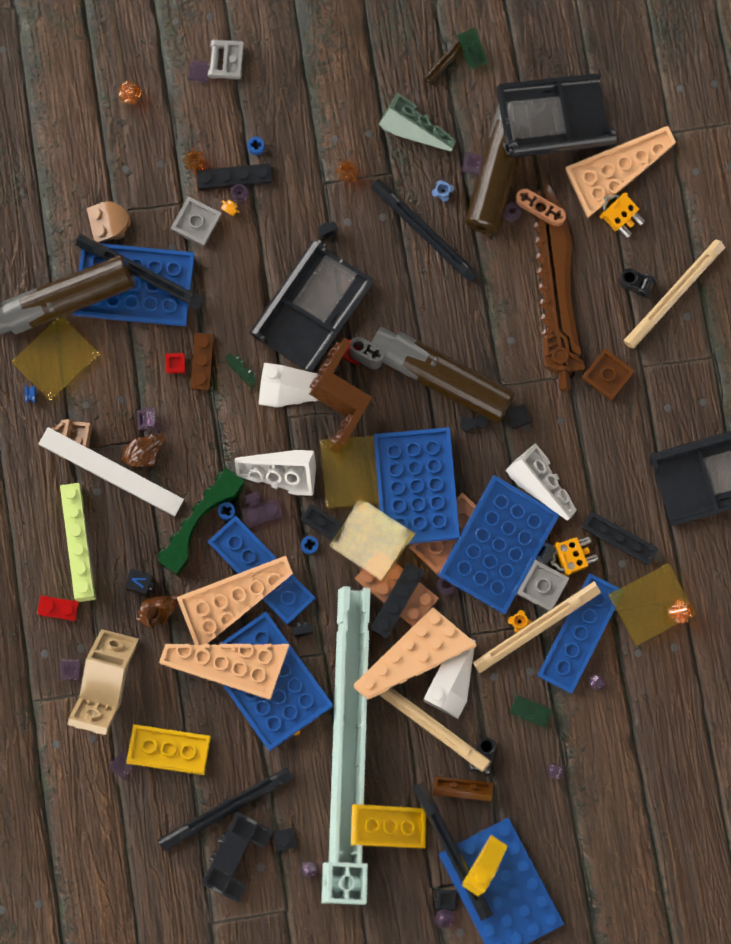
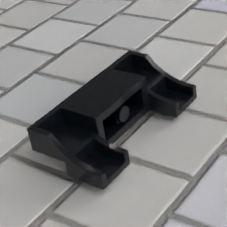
[201,812,273,903]

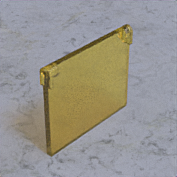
[11,317,100,401]
[319,436,379,509]
[330,498,414,581]
[608,563,695,646]

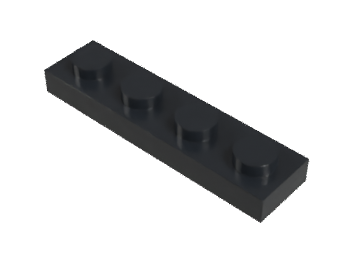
[196,163,272,190]
[581,511,659,566]
[370,562,425,639]

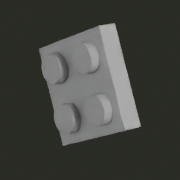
[171,196,222,247]
[517,560,569,612]

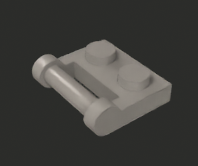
[208,40,244,79]

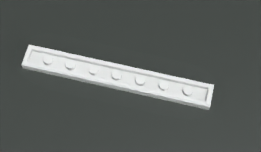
[38,427,184,517]

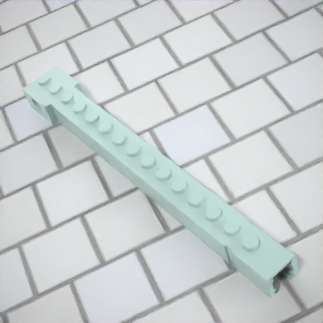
[322,586,370,905]

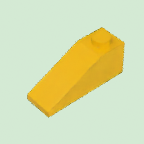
[462,835,508,896]

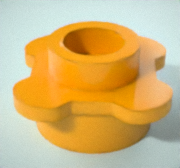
[221,200,240,216]
[508,610,531,633]

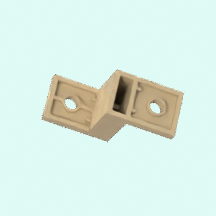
[68,629,139,735]

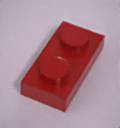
[37,595,79,622]

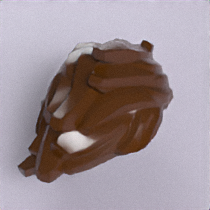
[121,433,166,467]
[136,594,180,629]

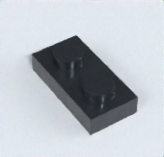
[300,504,343,541]

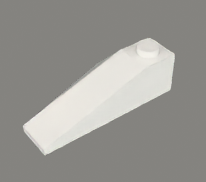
[259,363,319,408]
[505,443,577,520]
[235,450,316,496]
[423,638,475,719]

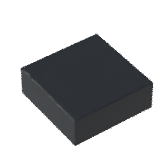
[436,889,457,911]

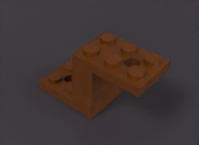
[309,338,372,453]

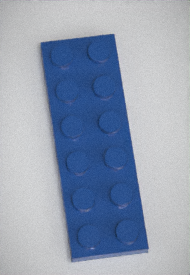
[208,515,315,626]
[537,573,624,694]

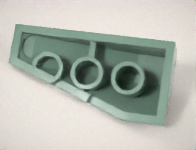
[379,93,456,151]

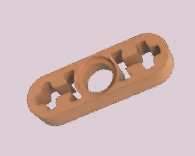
[516,189,566,226]

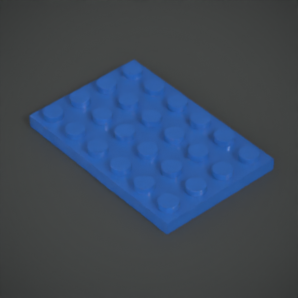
[73,243,195,327]
[374,427,460,546]
[437,475,559,615]
[219,612,333,752]
[438,818,564,944]

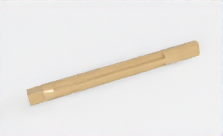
[624,239,725,349]
[472,582,601,673]
[379,687,491,772]

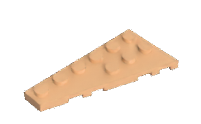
[565,126,676,218]
[177,556,293,645]
[354,608,476,700]
[159,644,289,700]

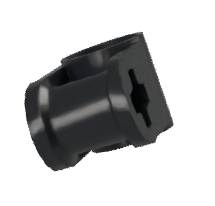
[619,268,657,298]
[469,737,495,777]

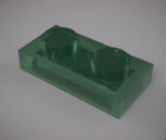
[457,27,488,70]
[225,353,257,389]
[509,695,553,728]

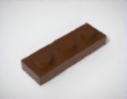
[190,333,214,391]
[433,776,493,801]

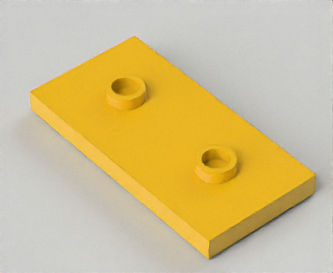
[126,724,211,775]
[351,804,426,849]

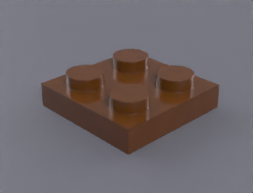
[581,348,635,402]

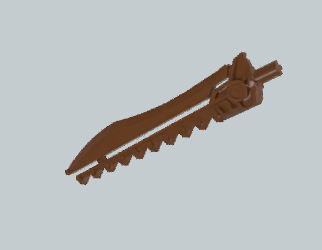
[533,183,585,391]

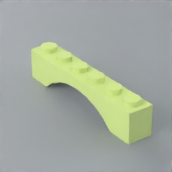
[60,483,96,602]

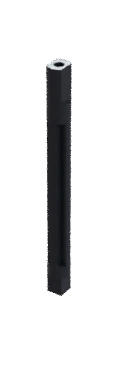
[370,179,479,283]
[75,234,205,310]
[157,767,293,852]
[412,781,494,921]

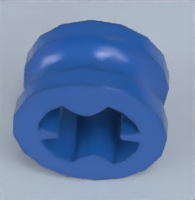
[248,137,265,156]
[25,385,36,403]
[218,502,235,521]
[301,536,318,554]

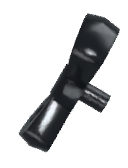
[460,414,488,432]

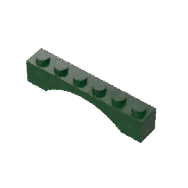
[157,468,246,577]

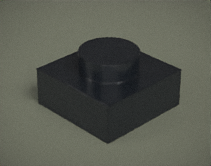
[318,221,338,241]
[507,404,531,429]
[535,543,556,564]
[293,622,313,638]
[273,828,296,852]

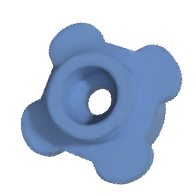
[432,180,454,202]

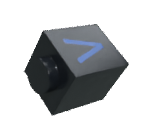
[124,569,156,597]

